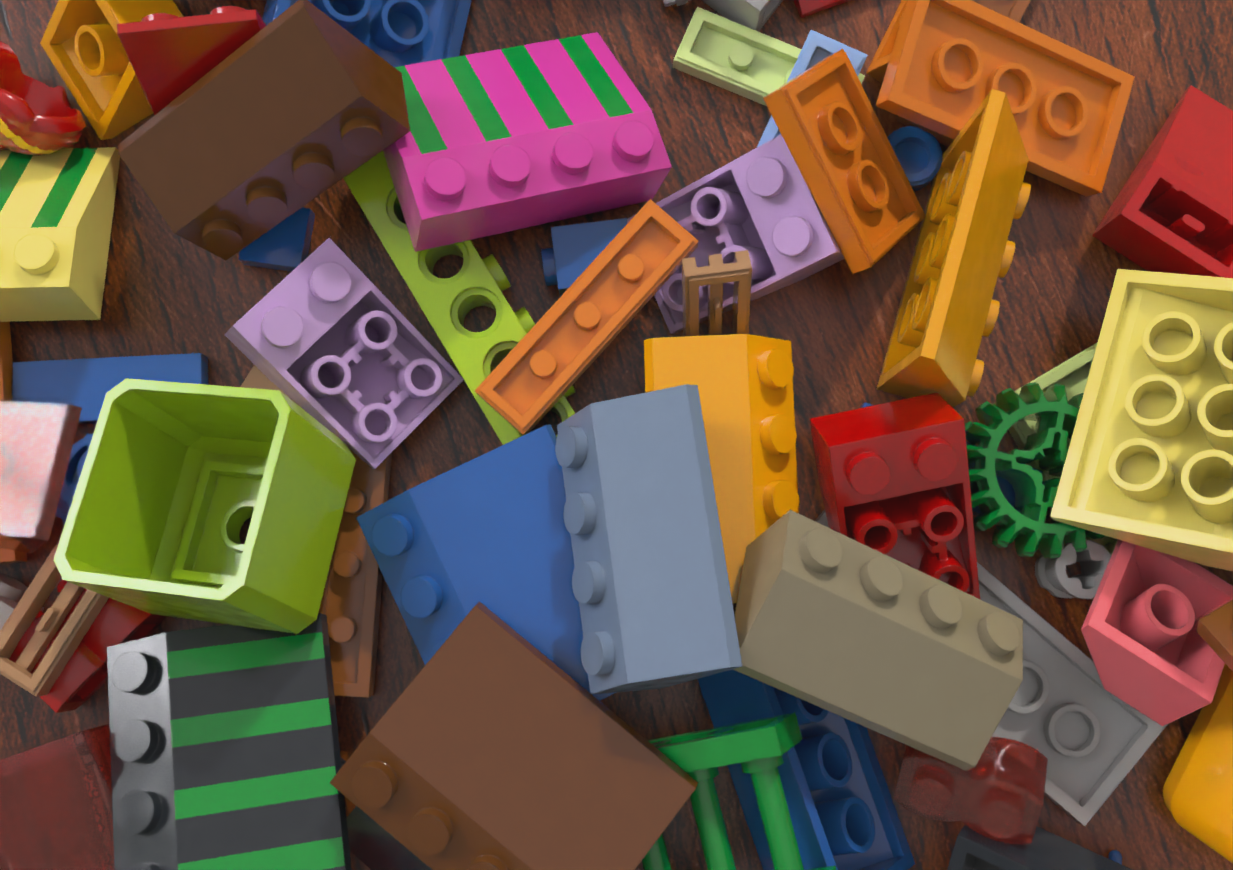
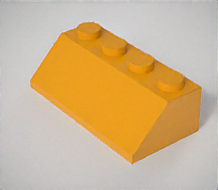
[644,334,800,603]

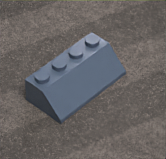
[555,384,743,694]

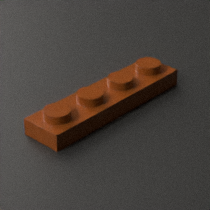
[318,449,392,698]

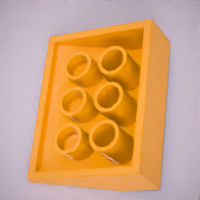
[877,89,1031,407]

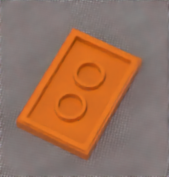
[763,49,925,274]

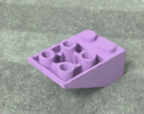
[627,134,845,334]
[224,238,464,469]

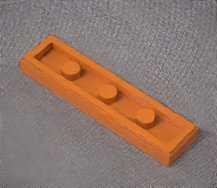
[475,199,699,435]

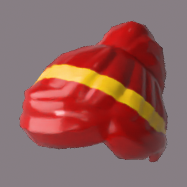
[0,41,86,156]

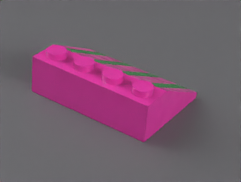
[383,32,672,252]

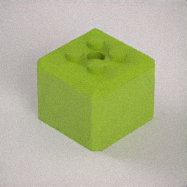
[53,378,356,634]

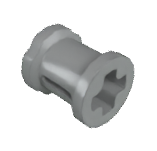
[1035,540,1111,599]

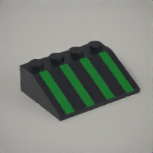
[107,613,352,870]

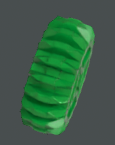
[965,382,1105,559]

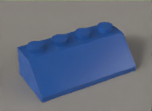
[698,669,915,870]

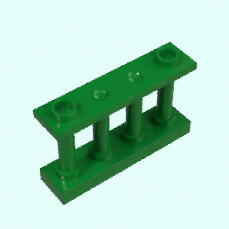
[642,712,836,870]

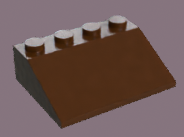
[330,601,698,870]

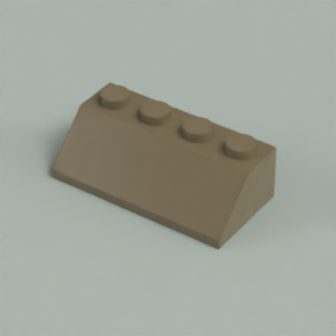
[733,510,1023,771]

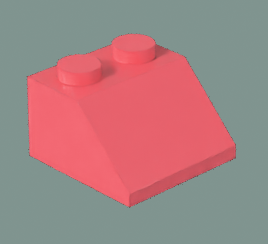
[1081,540,1233,726]

